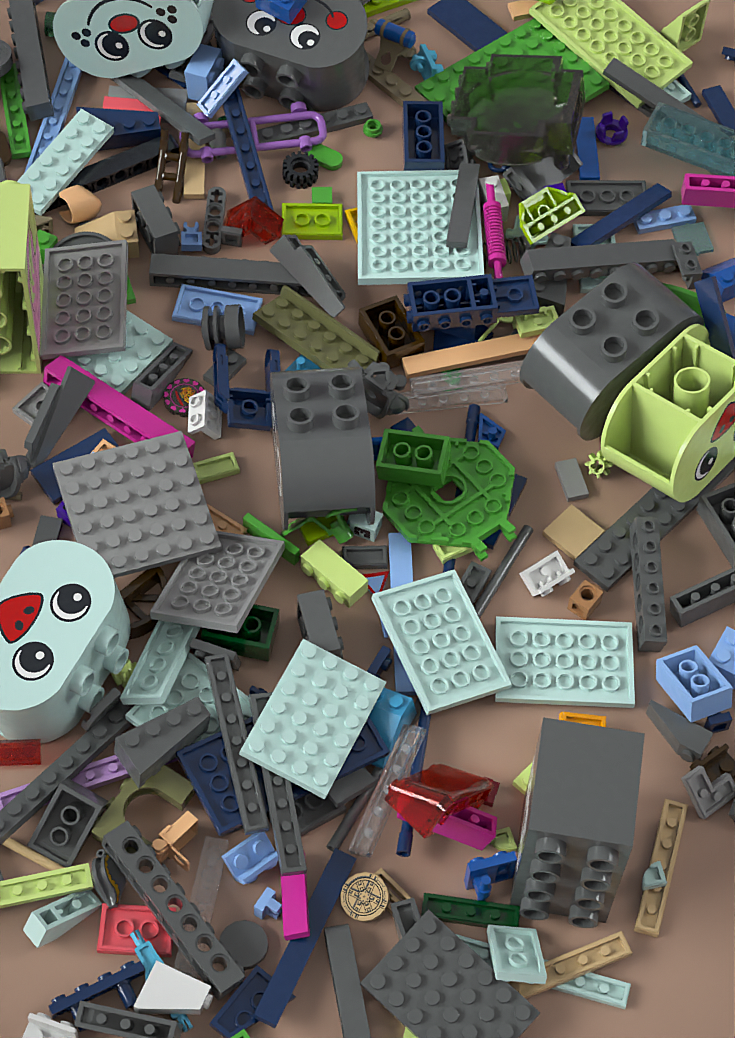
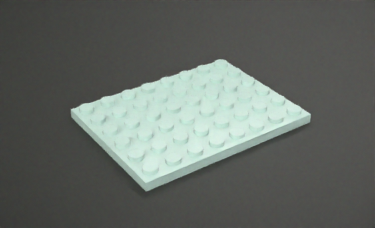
[357,170,484,285]

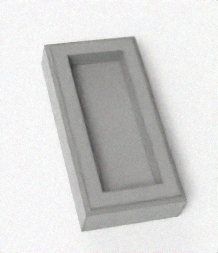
[555,458,589,502]

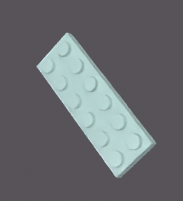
[17,109,114,216]
[120,620,200,705]

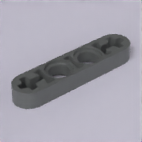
[202,187,226,255]

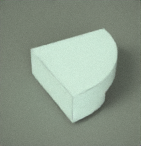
[642,861,667,891]

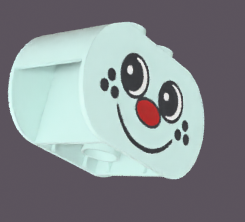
[53,0,214,78]

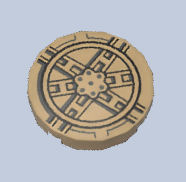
[340,872,390,922]

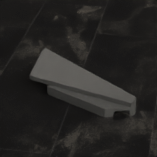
[270,235,346,318]
[24,366,95,468]

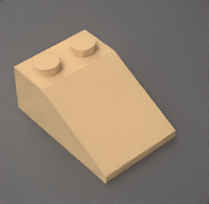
[74,210,139,258]

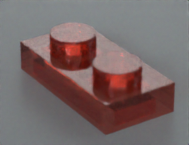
[0,739,42,766]

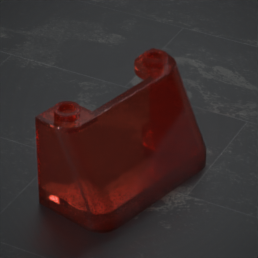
[384,764,494,839]

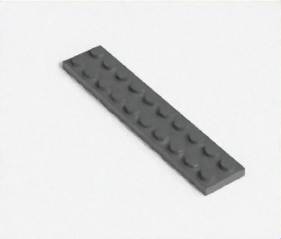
[573,457,735,592]

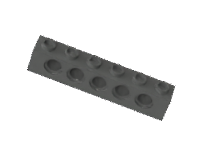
[630,516,667,652]

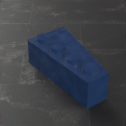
[76,107,161,151]

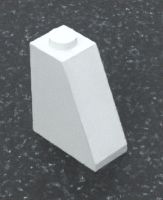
[133,960,214,1015]

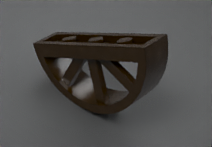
[120,566,167,640]

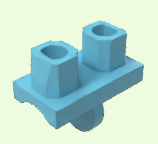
[409,44,444,81]

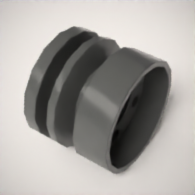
[201,304,245,351]

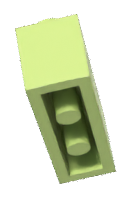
[301,539,368,608]

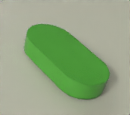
[308,144,343,171]

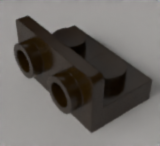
[690,743,735,783]

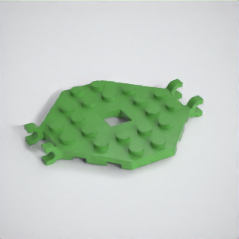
[382,425,517,562]

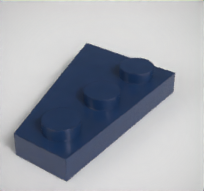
[209,965,296,1038]

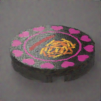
[163,378,204,417]

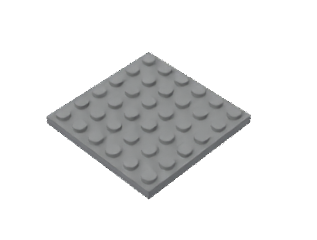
[52,431,221,578]

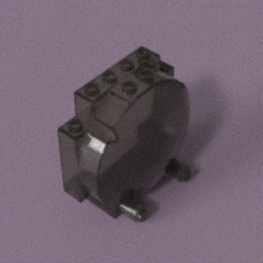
[447,54,586,170]

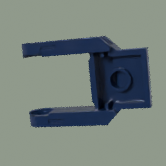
[213,343,281,431]

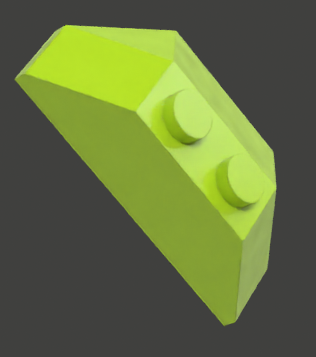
[519,186,585,245]

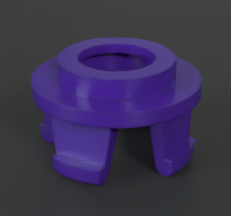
[595,111,629,145]

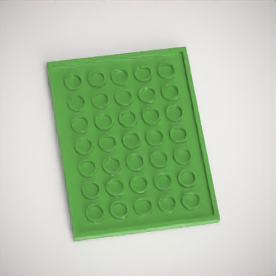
[415,18,610,161]

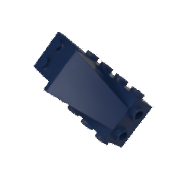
[403,274,540,340]

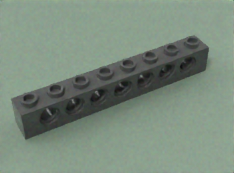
[102,820,245,1001]

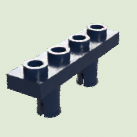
[48,961,145,1032]

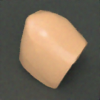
[59,185,102,224]

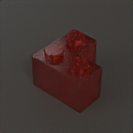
[223,196,284,245]

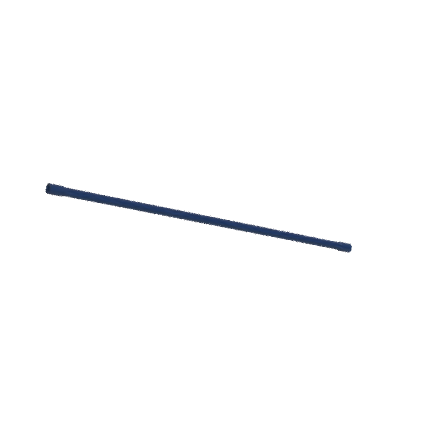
[396,404,481,857]

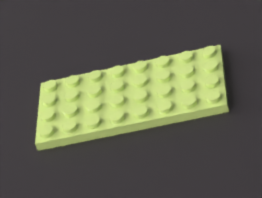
[529,0,693,109]

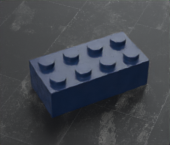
[402,101,445,171]

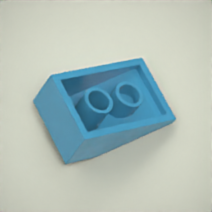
[369,688,417,769]

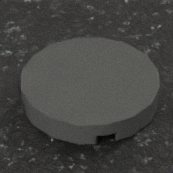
[219,920,268,970]

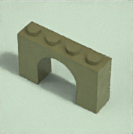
[91,765,196,869]

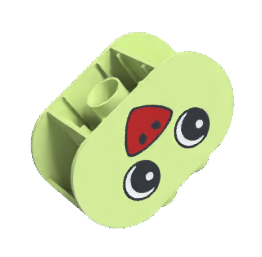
[601,324,735,502]

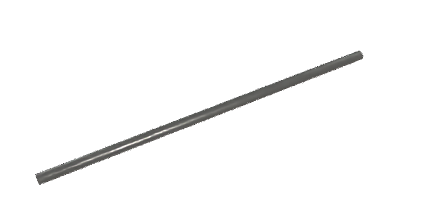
[326,525,533,852]

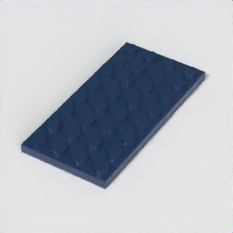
[176,716,390,837]

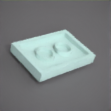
[486,924,547,984]

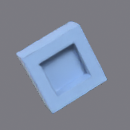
[254,887,282,920]

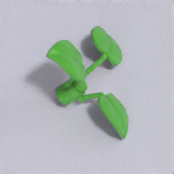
[280,508,357,544]

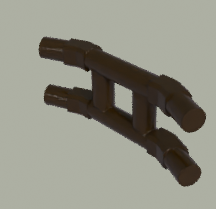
[154,129,189,204]

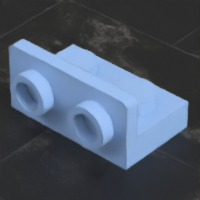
[221,832,278,885]

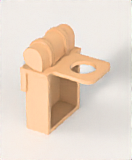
[152,811,198,872]

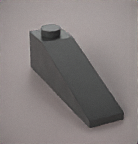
[131,342,193,411]
[74,1001,183,1038]

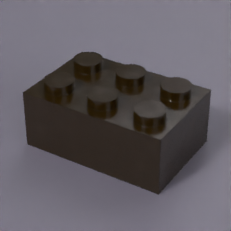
[358,295,425,369]

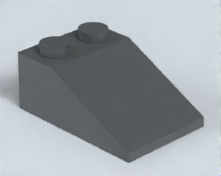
[27,778,109,867]

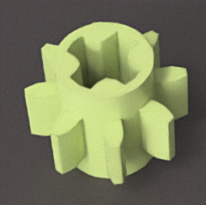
[585,450,614,478]
[111,659,137,688]

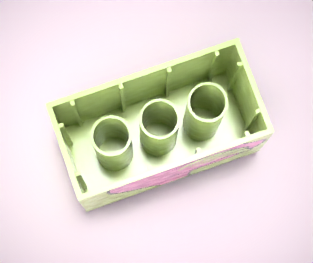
[0,180,44,374]

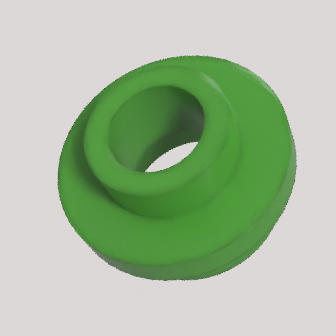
[363,119,383,138]

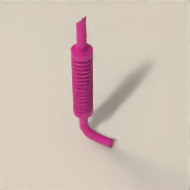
[483,183,507,279]

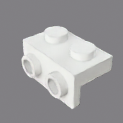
[519,550,575,597]

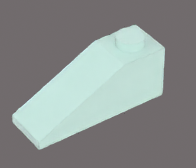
[23,890,102,948]

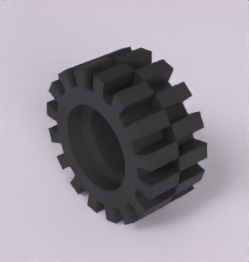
[282,151,319,189]

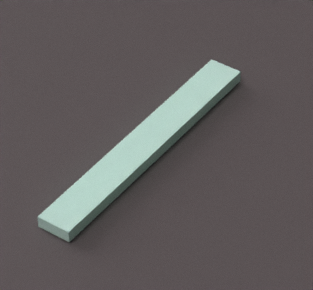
[456,934,631,1009]

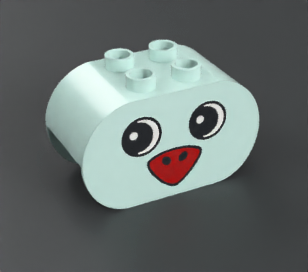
[0,540,130,744]

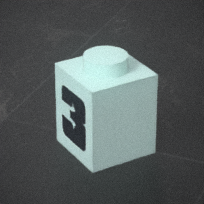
[347,511,383,542]

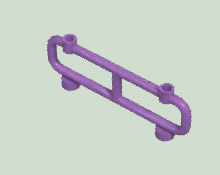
[179,102,327,163]

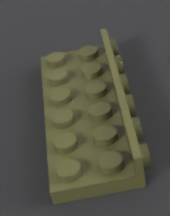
[252,285,381,370]

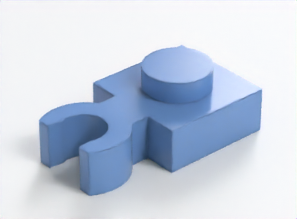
[181,222,202,252]

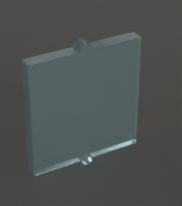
[671,222,714,256]

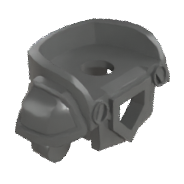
[348,359,410,419]
[0,449,31,500]

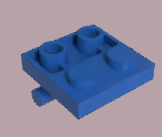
[464,851,517,901]

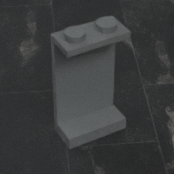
[502,133,583,201]

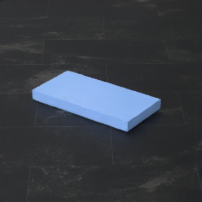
[172,284,263,336]

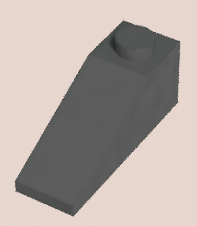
[646,700,714,762]

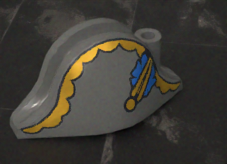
[91,849,127,909]

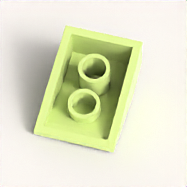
[660,0,710,52]

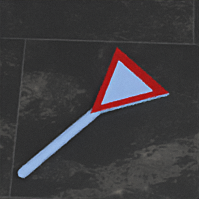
[362,571,390,638]

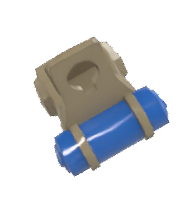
[374,19,417,72]

